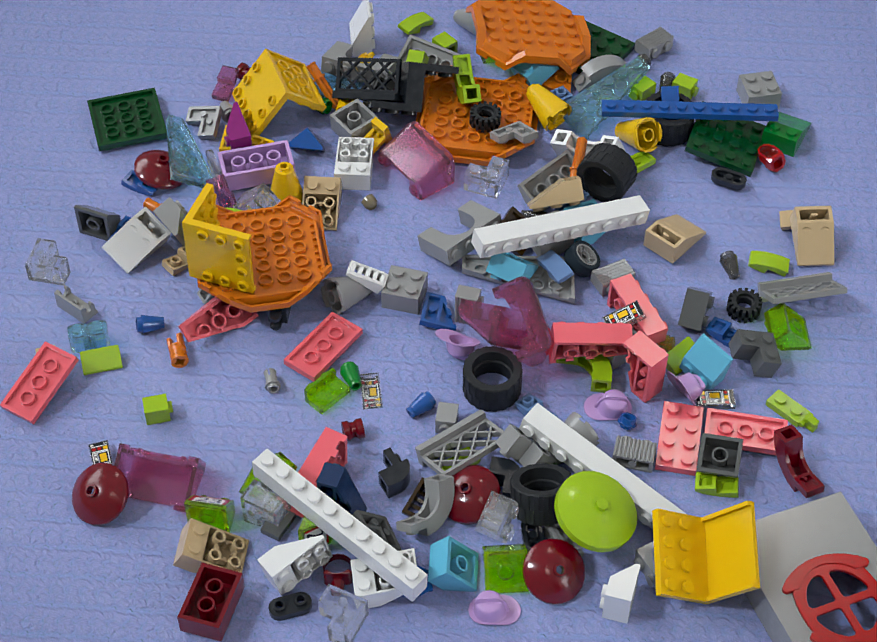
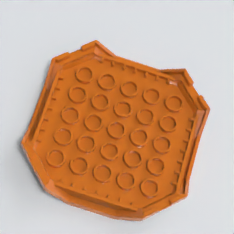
[465,0,591,75]
[413,65,538,166]
[197,195,332,313]

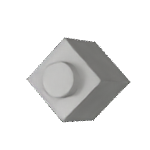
[435,402,459,433]

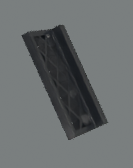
[332,57,402,102]

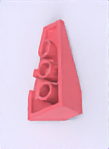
[178,297,259,342]

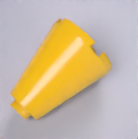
[526,84,572,131]
[615,117,662,153]
[269,162,303,207]

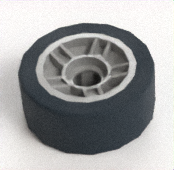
[564,240,600,277]

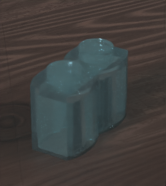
[67,320,111,353]

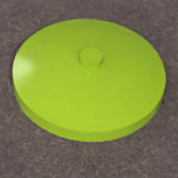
[554,471,637,552]

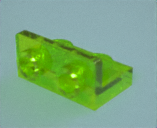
[304,368,350,415]

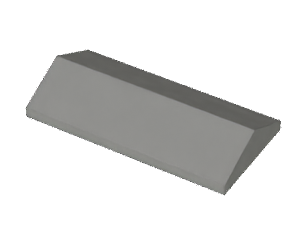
[398,34,462,75]
[518,149,574,213]

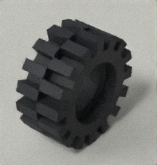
[469,101,501,133]
[726,288,763,323]

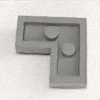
[186,106,223,139]
[490,121,539,144]

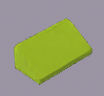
[666,336,695,376]
[80,345,123,375]

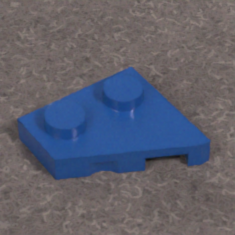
[419,292,457,331]

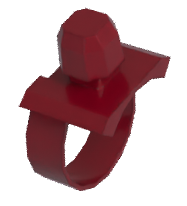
[323,554,352,594]

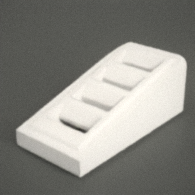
[346,260,388,294]

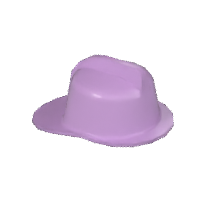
[435,329,480,360]
[666,371,706,406]
[584,389,632,421]
[468,590,521,625]

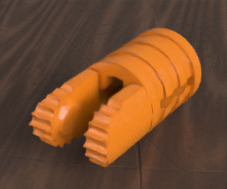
[166,332,189,368]

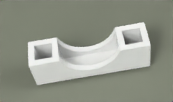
[550,129,625,158]

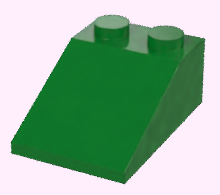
[761,112,812,157]

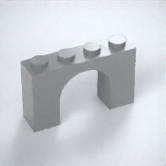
[321,41,400,83]
[417,200,502,266]

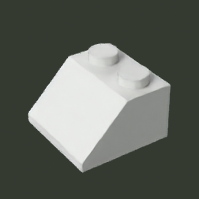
[599,564,640,624]

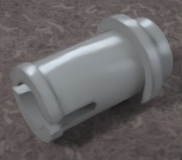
[264,368,281,394]

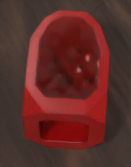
[758,144,786,172]

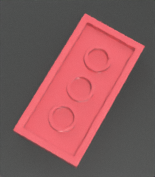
[284,312,363,382]
[0,341,79,425]
[655,401,704,476]
[704,408,788,456]

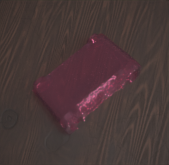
[378,121,455,201]
[492,276,554,367]
[458,299,541,351]
[114,443,206,512]

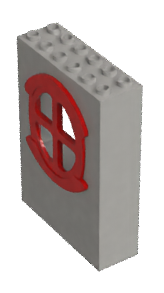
[745,492,877,642]

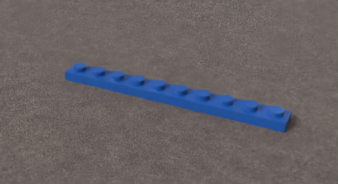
[601,99,779,121]

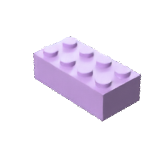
[218,140,295,192]

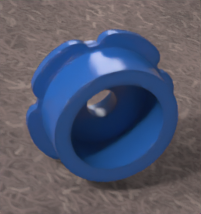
[618,412,637,430]

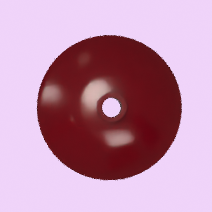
[134,150,188,189]
[72,463,129,525]
[448,465,501,524]
[523,539,585,604]

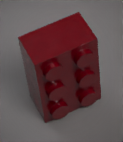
[177,562,245,642]

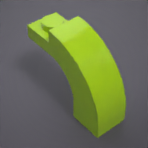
[452,54,482,104]
[556,354,612,393]

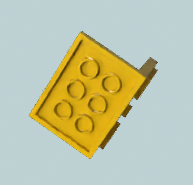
[232,48,326,136]
[182,183,256,293]
[652,500,760,604]

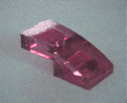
[212,65,239,102]
[205,174,238,209]

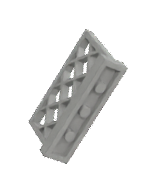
[757,272,847,304]
[415,409,504,476]

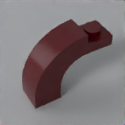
[774,424,825,498]

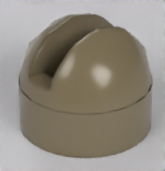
[361,194,377,210]

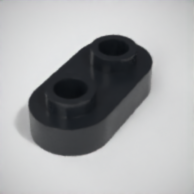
[711,167,747,190]
[520,522,545,554]
[268,592,312,621]

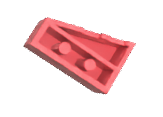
[623,331,669,403]

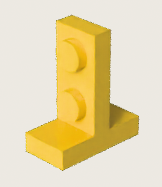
[363,117,394,154]

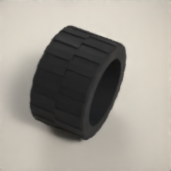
[646,91,695,147]
[576,143,638,202]
[462,346,523,412]
[510,463,571,526]

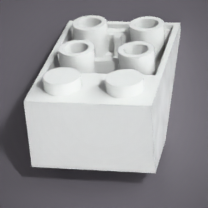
[349,0,375,57]
[334,137,374,191]
[102,207,171,274]
[257,535,332,596]
[350,548,417,610]

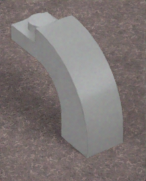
[572,55,633,95]
[396,474,455,536]

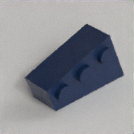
[316,462,367,515]

